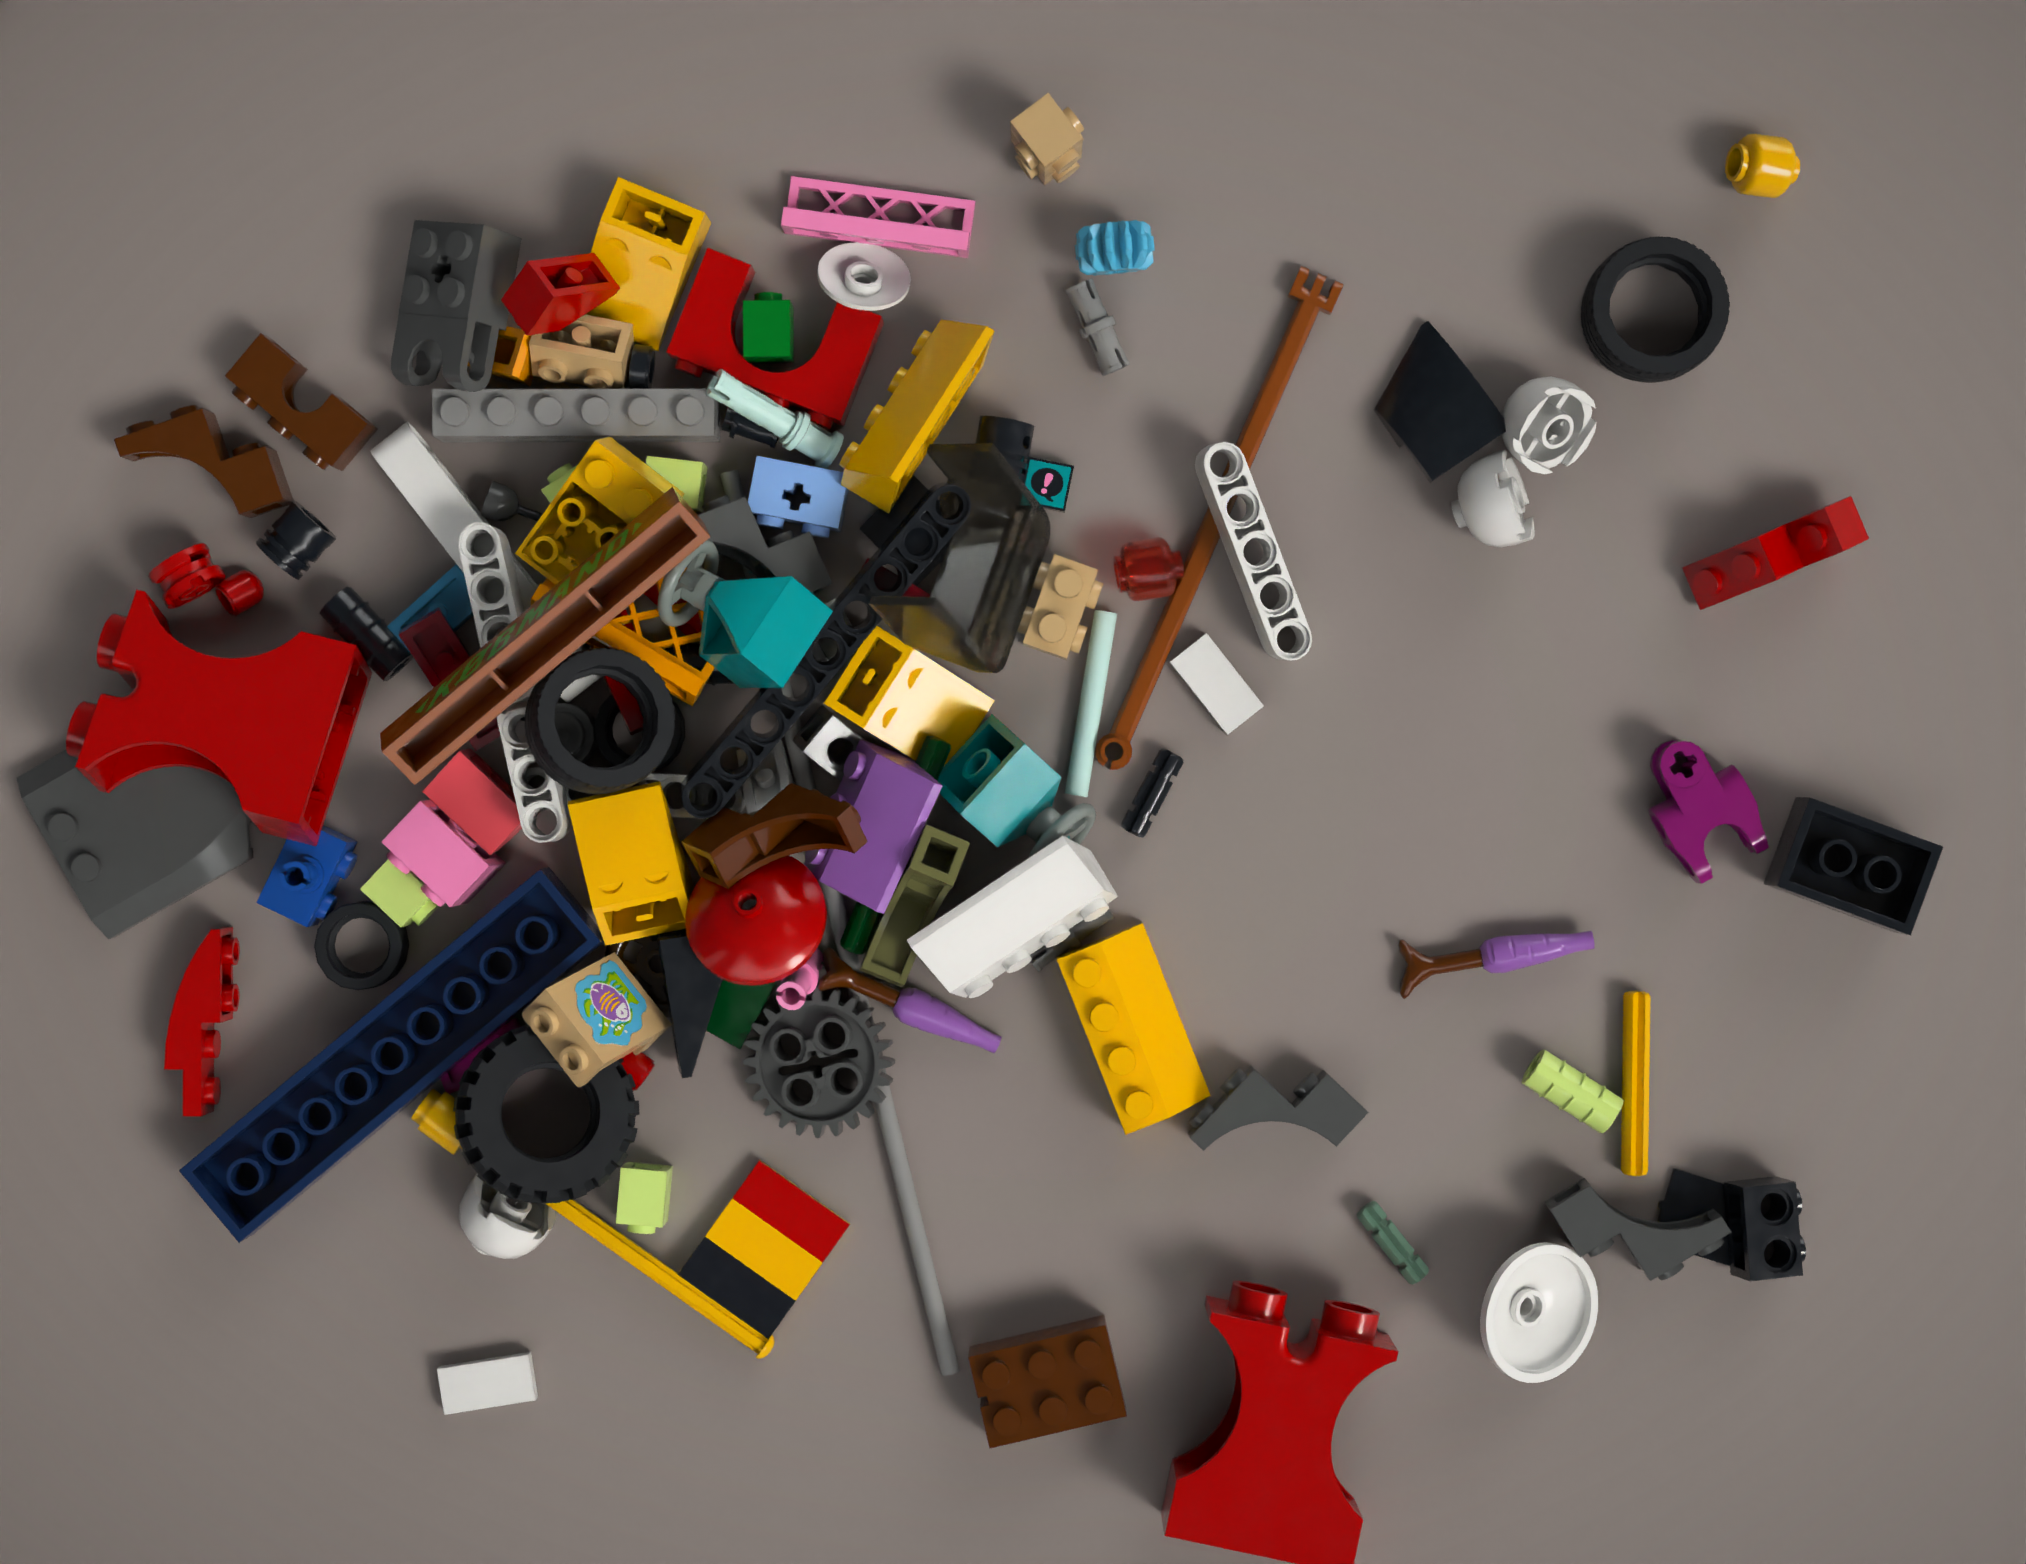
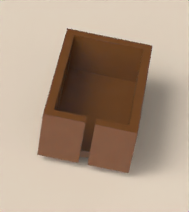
[968,1315,1127,1448]

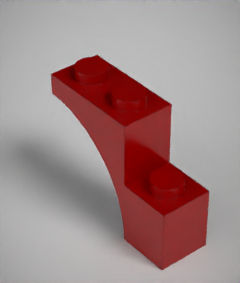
[1682,496,1869,610]

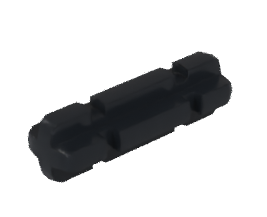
[1121,749,1183,838]

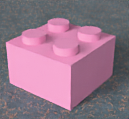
[382,800,506,907]

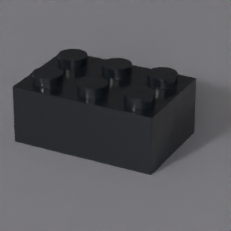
[1764,797,1943,936]

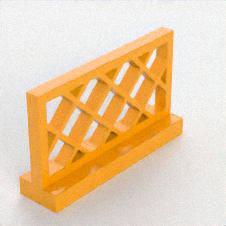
[531,567,715,707]

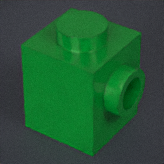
[743,292,794,363]

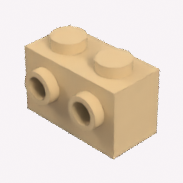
[1010,93,1084,186]
[529,314,634,389]
[1017,554,1104,661]

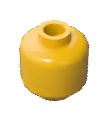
[1725,134,1800,198]

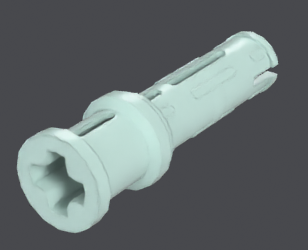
[706,369,844,469]

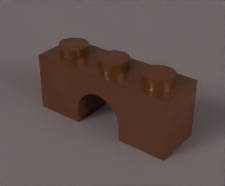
[225,333,378,471]

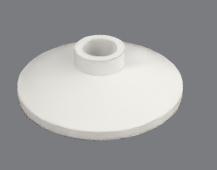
[817,242,911,311]

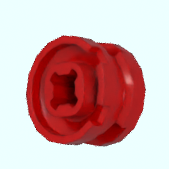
[148,543,226,609]

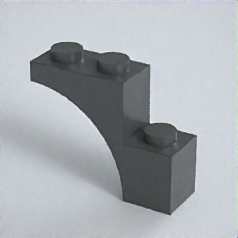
[698,495,832,594]
[1188,1065,1369,1151]
[1545,1178,1731,1281]

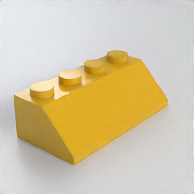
[839,319,995,514]
[1057,922,1211,1135]

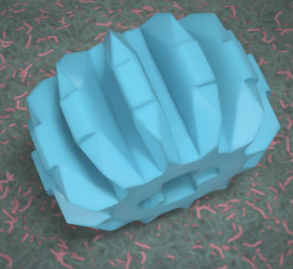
[1075,220,1155,276]

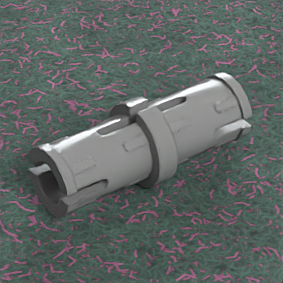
[1065,278,1130,376]

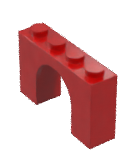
[666,247,884,429]

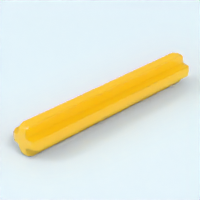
[1621,991,1651,1176]

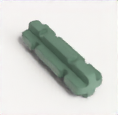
[1357,1201,1429,1285]

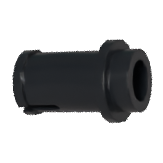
[722,407,779,449]

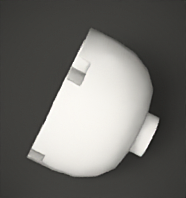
[1501,376,1597,474]
[1451,450,1535,547]
[459,1173,556,1259]

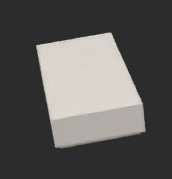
[1169,633,1264,735]
[437,1352,538,1415]

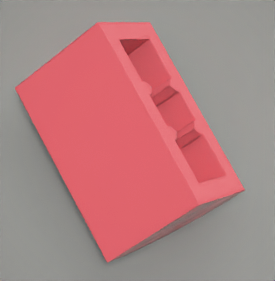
[422,748,522,855]

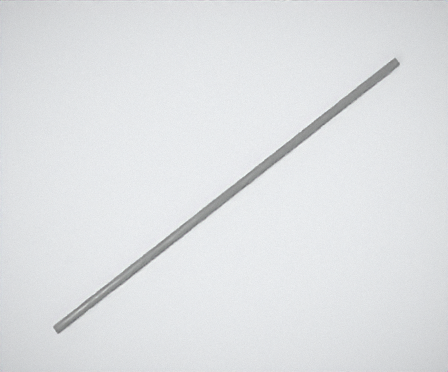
[720,470,960,1376]

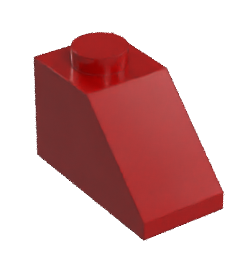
[501,253,620,336]

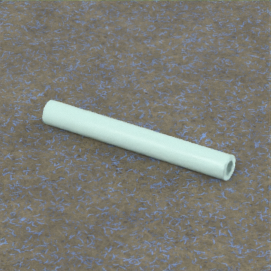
[1065,610,1117,797]

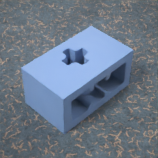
[748,456,849,538]

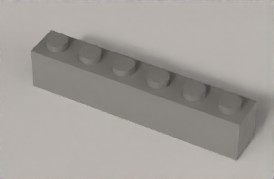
[432,389,720,442]

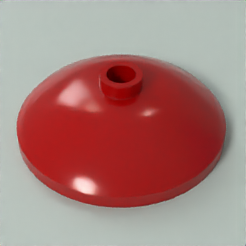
[685,855,827,986]

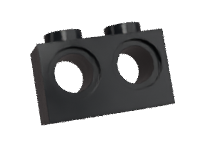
[1723,1176,1806,1282]

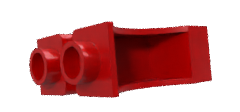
[66,589,372,846]
[1161,1281,1399,1564]

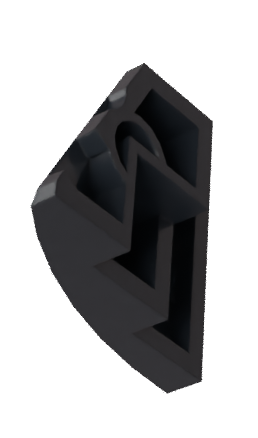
[1374,321,1506,483]

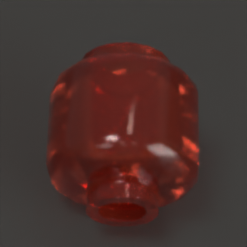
[1113,537,1184,602]

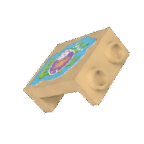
[522,952,672,1087]

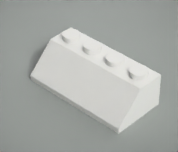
[907,835,1118,998]

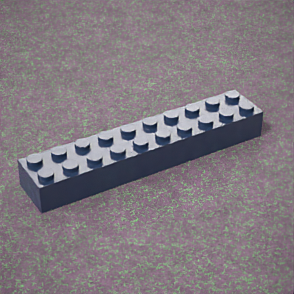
[179,867,604,1243]

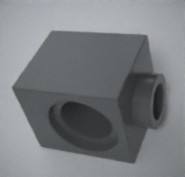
[792,705,866,782]

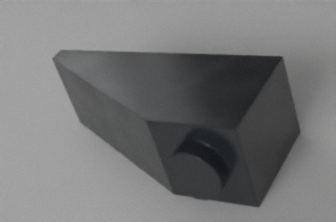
[656,929,722,1079]

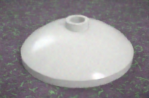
[1480,1242,1598,1383]

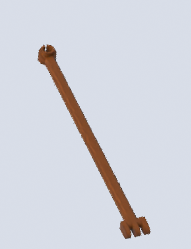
[1095,266,1344,770]

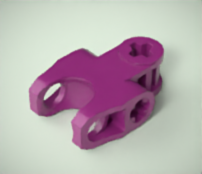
[1648,740,1769,884]

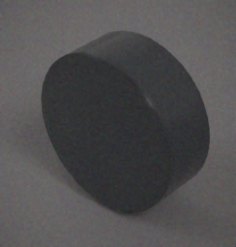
[629,344,655,389]

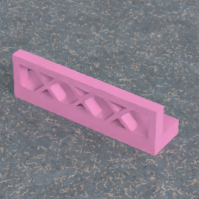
[781,176,975,258]

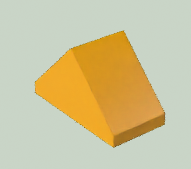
[467,326,533,386]

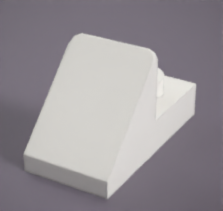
[736,740,794,816]

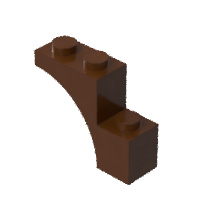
[114,405,294,518]
[681,783,868,889]

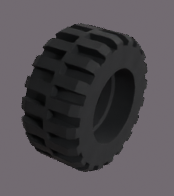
[453,1025,639,1203]

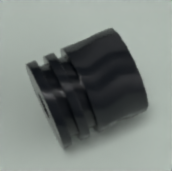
[970,416,1034,482]
[256,501,336,580]

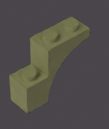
[859,824,970,987]

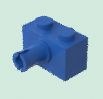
[256,825,358,927]

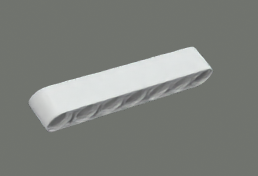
[370,421,602,703]
[458,522,572,843]

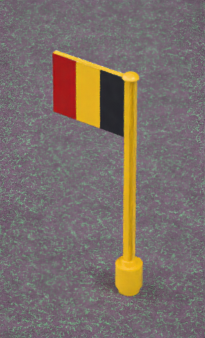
[411,1089,850,1359]

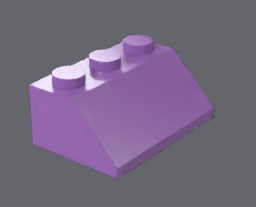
[804,739,943,914]

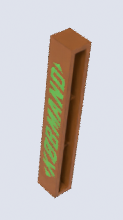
[380,487,711,785]

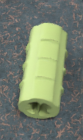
[1521,1049,1624,1133]

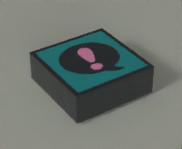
[1019,457,1074,513]

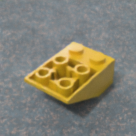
[586,177,711,352]
[515,437,684,585]
[824,626,995,766]
[568,781,695,946]

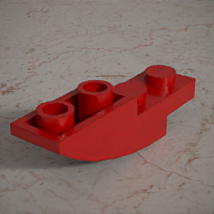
[164,927,240,1117]

